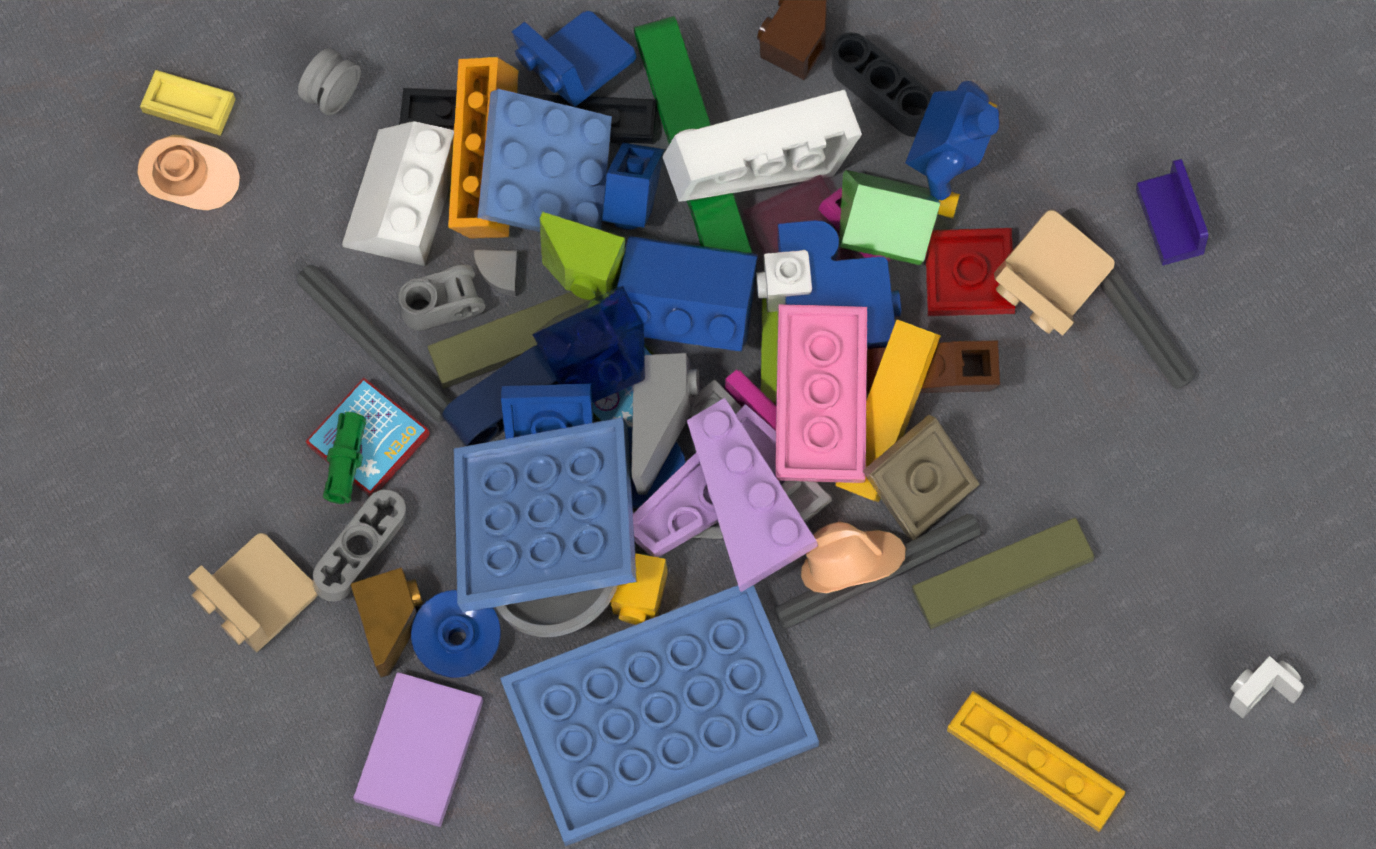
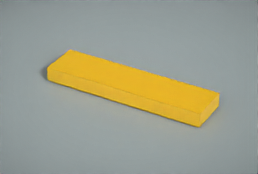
[835,320,941,502]
[947,691,1126,832]

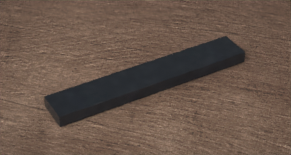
[399,88,657,144]

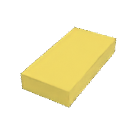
[140,70,236,136]

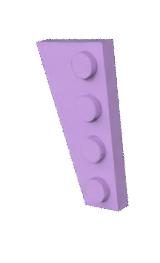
[633,404,785,557]

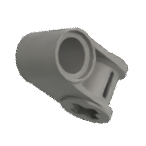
[398,265,486,331]

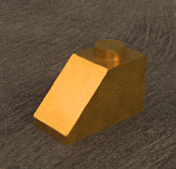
[351,567,423,678]

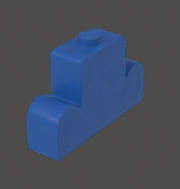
[777,220,901,349]

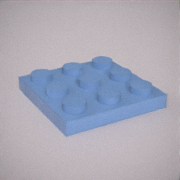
[478,89,612,232]

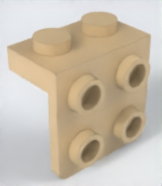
[994,210,1114,336]
[188,533,318,653]

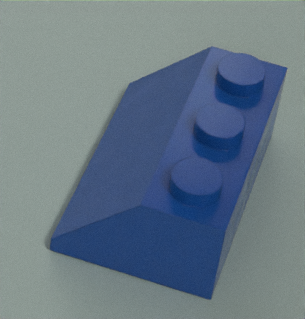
[612,236,758,352]

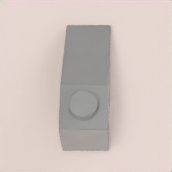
[632,353,699,495]

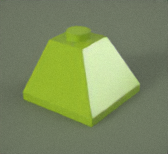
[539,212,625,303]

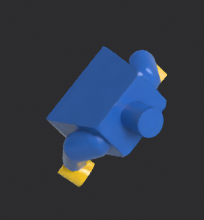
[905,81,1000,219]

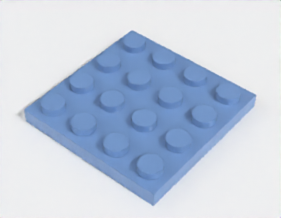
[454,417,637,612]

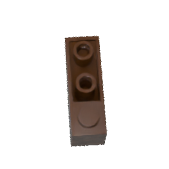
[757,0,827,80]
[866,340,1000,394]

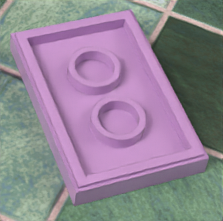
[353,672,483,827]

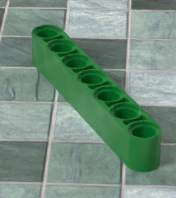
[633,16,757,278]

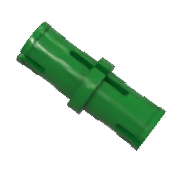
[323,412,367,504]

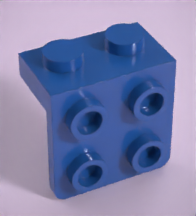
[511,11,637,107]

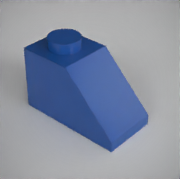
[602,143,664,229]

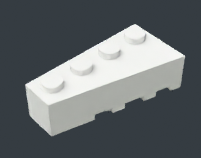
[663,89,862,202]

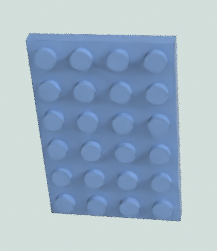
[500,585,819,846]

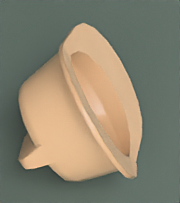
[137,135,240,210]
[801,522,906,593]

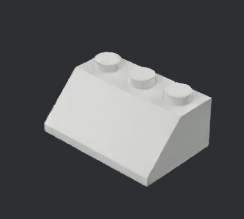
[342,121,454,266]

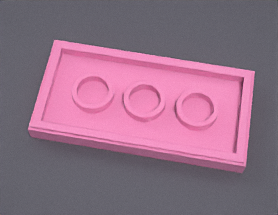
[775,304,867,483]

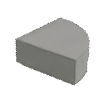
[474,250,518,296]

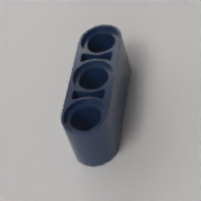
[442,343,571,446]

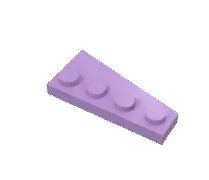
[687,398,818,592]

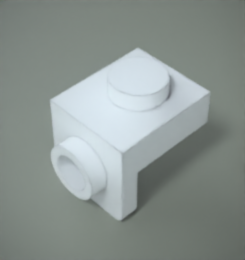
[756,250,812,312]
[1229,656,1304,718]

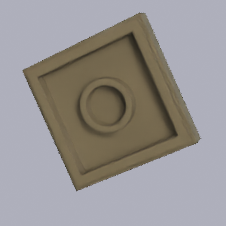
[863,415,980,540]

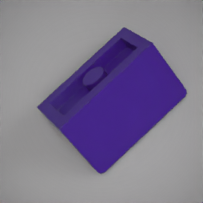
[1136,159,1209,266]

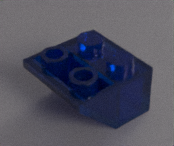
[532,285,645,403]

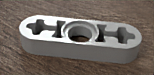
[313,489,406,602]

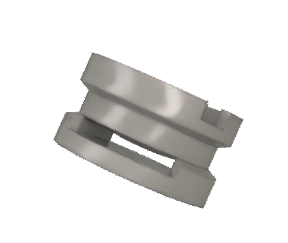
[298,48,361,116]

